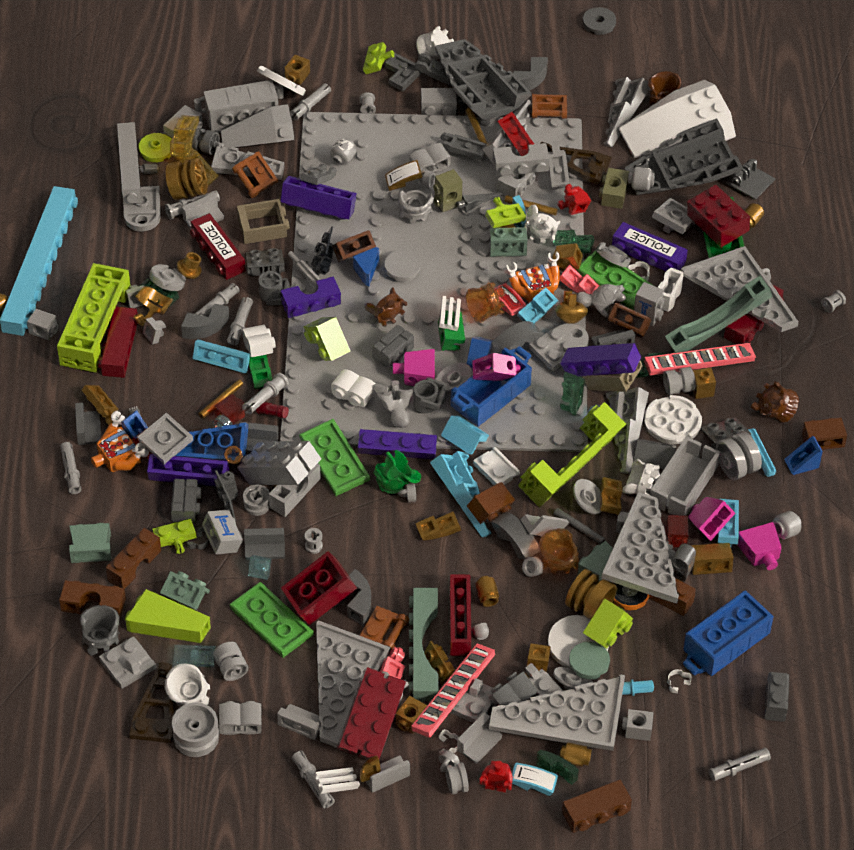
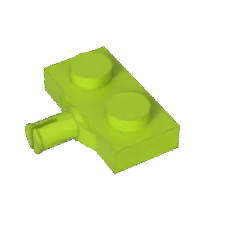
[363,42,395,75]
[485,197,526,228]
[153,519,196,554]

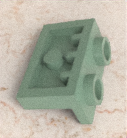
[490,227,528,257]
[160,571,210,610]

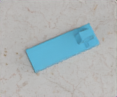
[193,339,250,373]
[718,499,739,546]

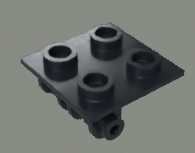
[311,226,334,275]

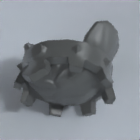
[80,605,120,656]

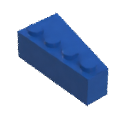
[175,422,249,463]

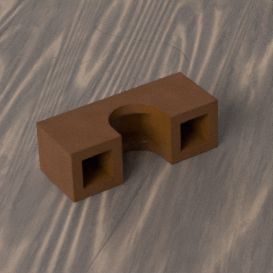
[106,528,161,589]
[59,580,126,620]

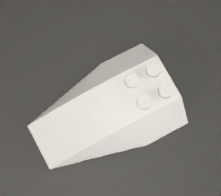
[619,80,736,158]

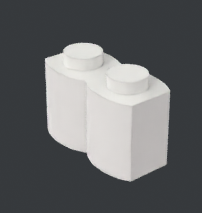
[658,268,683,312]
[242,325,276,357]
[331,369,376,407]

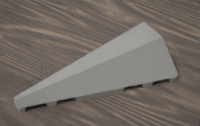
[604,77,650,148]
[482,99,532,163]
[606,387,649,474]

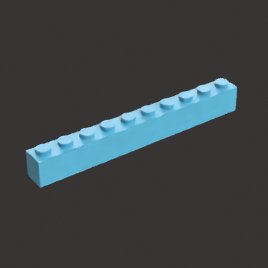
[0,186,78,336]

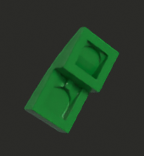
[249,354,272,389]

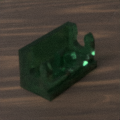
[560,372,585,416]

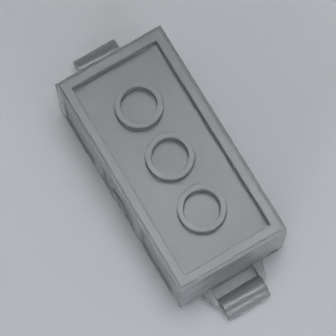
[194,80,284,133]

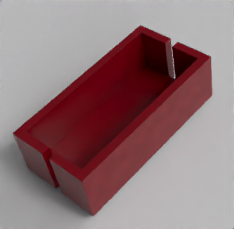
[336,667,406,760]

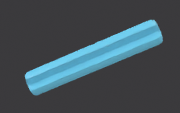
[748,428,776,477]

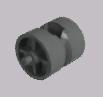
[187,127,220,155]

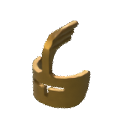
[133,286,173,326]

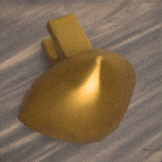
[555,291,588,324]

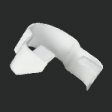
[628,261,650,281]
[667,669,691,693]
[439,729,459,754]

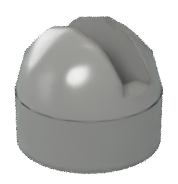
[472,623,489,640]

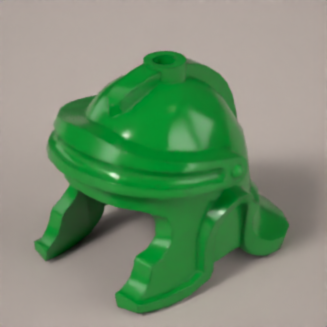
[374,450,421,494]

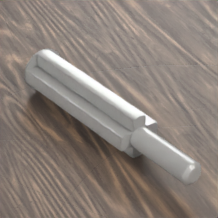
[288,251,321,288]

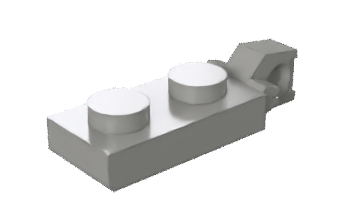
[548,141,570,190]
[525,663,563,696]

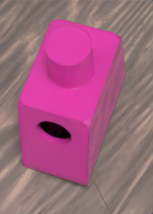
[393,349,435,386]
[472,353,521,381]
[688,497,735,541]
[737,522,781,570]

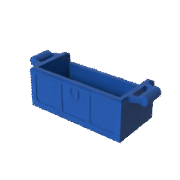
[451,346,532,427]
[683,590,774,677]

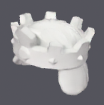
[416,26,454,60]
[525,205,560,243]
[623,459,660,495]
[164,663,210,707]

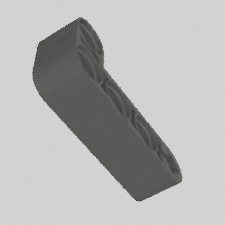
[668,544,696,582]

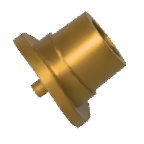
[177,252,201,279]

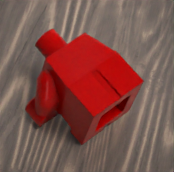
[557,184,591,215]
[479,761,513,793]

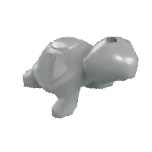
[576,284,626,317]
[373,380,414,428]

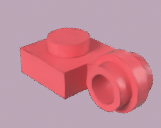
[380,647,405,679]

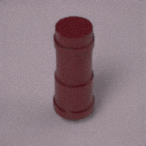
[255,402,289,418]

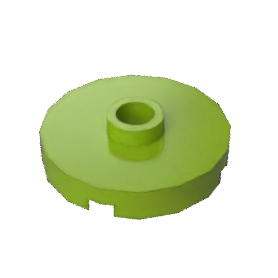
[139,133,174,162]

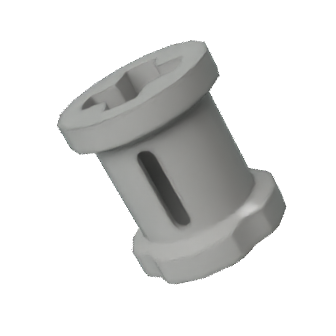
[360,92,376,113]
[821,290,846,313]
[305,528,323,554]

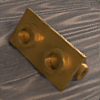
[424,641,456,686]

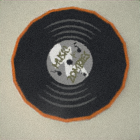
[612,582,649,610]

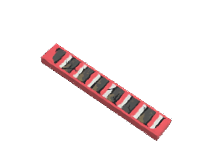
[644,343,756,376]
[411,643,495,738]

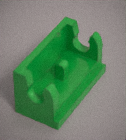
[438,310,465,351]

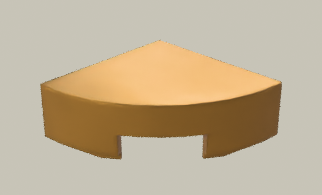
[360,756,381,782]

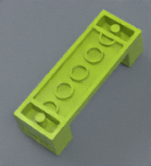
[57,263,130,372]
[518,402,626,508]

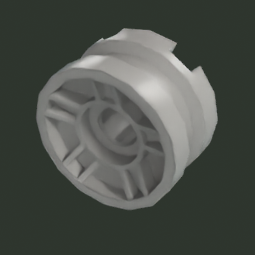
[243,484,270,516]
[445,762,469,795]

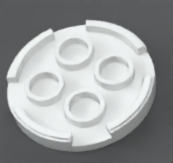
[257,66,306,96]
[644,395,702,444]
[548,615,609,668]

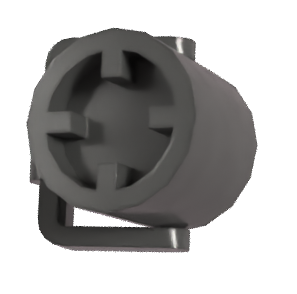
[259,271,291,306]
[413,378,447,413]

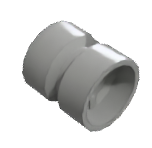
[663,367,696,395]
[213,642,248,681]

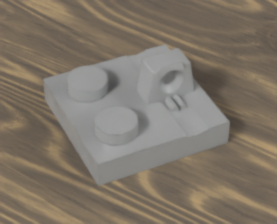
[652,198,695,234]
[138,413,193,464]
[99,636,156,689]
[450,678,493,723]

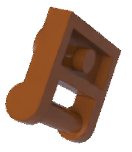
[532,94,567,119]
[232,151,278,198]
[360,606,409,651]

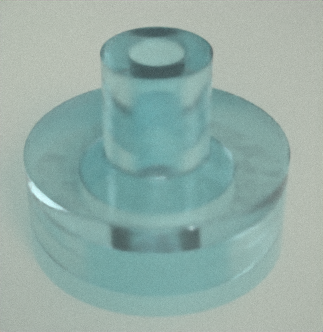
[213,415,232,428]

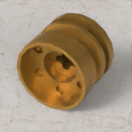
[166,158,208,200]
[565,569,617,620]

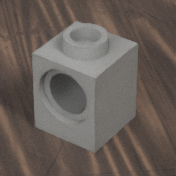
[27,309,58,340]
[622,709,653,741]

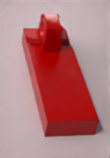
[498,112,534,156]

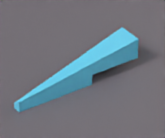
[430,451,491,537]

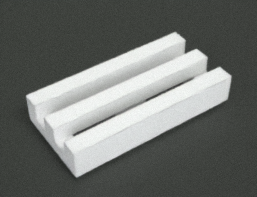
[439,296,461,331]
[313,767,360,794]

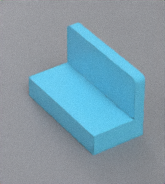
[441,416,489,454]

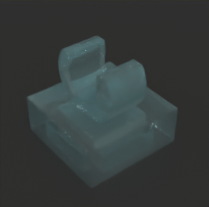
[248,555,272,580]

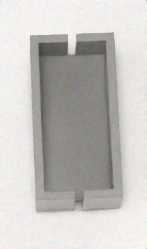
[650,436,721,520]
[237,441,321,485]

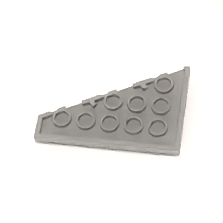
[681,246,798,332]
[601,492,679,604]
[316,620,390,747]
[489,675,625,751]

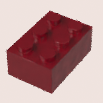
[687,185,750,247]
[281,551,357,625]

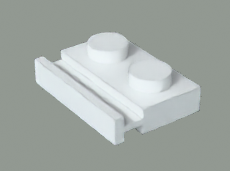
[473,447,520,485]

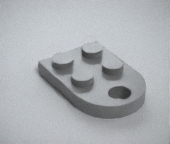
[124,186,160,231]
[529,324,589,372]

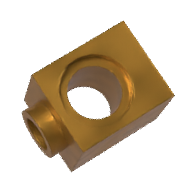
[285,55,310,85]
[552,243,583,271]
[693,368,716,399]
[396,696,427,734]

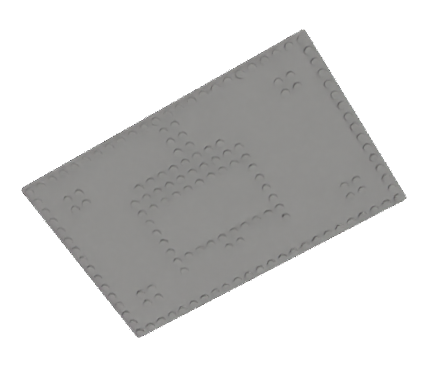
[280,112,588,452]

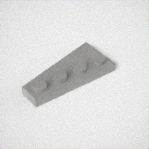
[211,142,285,180]

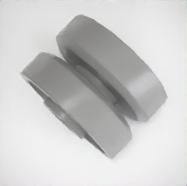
[715,431,762,481]
[172,702,219,757]

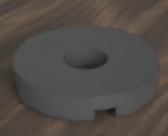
[582,7,616,35]

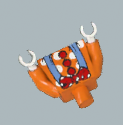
[504,252,560,303]
[91,411,149,472]

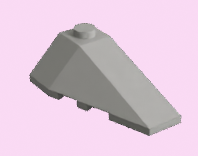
[221,105,294,148]

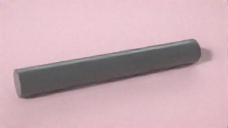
[554,508,605,545]

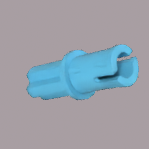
[622,680,654,696]

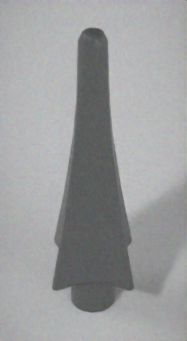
[456,192,502,212]

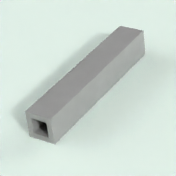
[117,122,142,204]

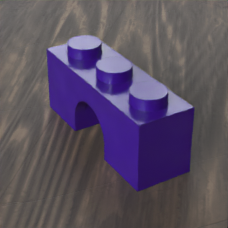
[281,276,341,318]

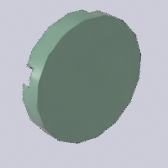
[569,642,610,679]

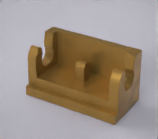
[691,543,734,575]

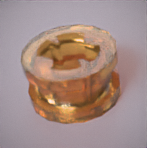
[224,446,243,464]

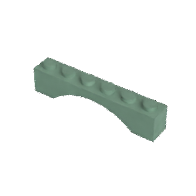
[665,275,773,353]
[409,588,438,702]

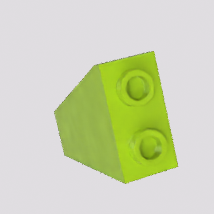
[125,589,211,643]

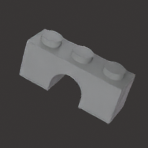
[492,143,550,176]
[269,462,320,517]

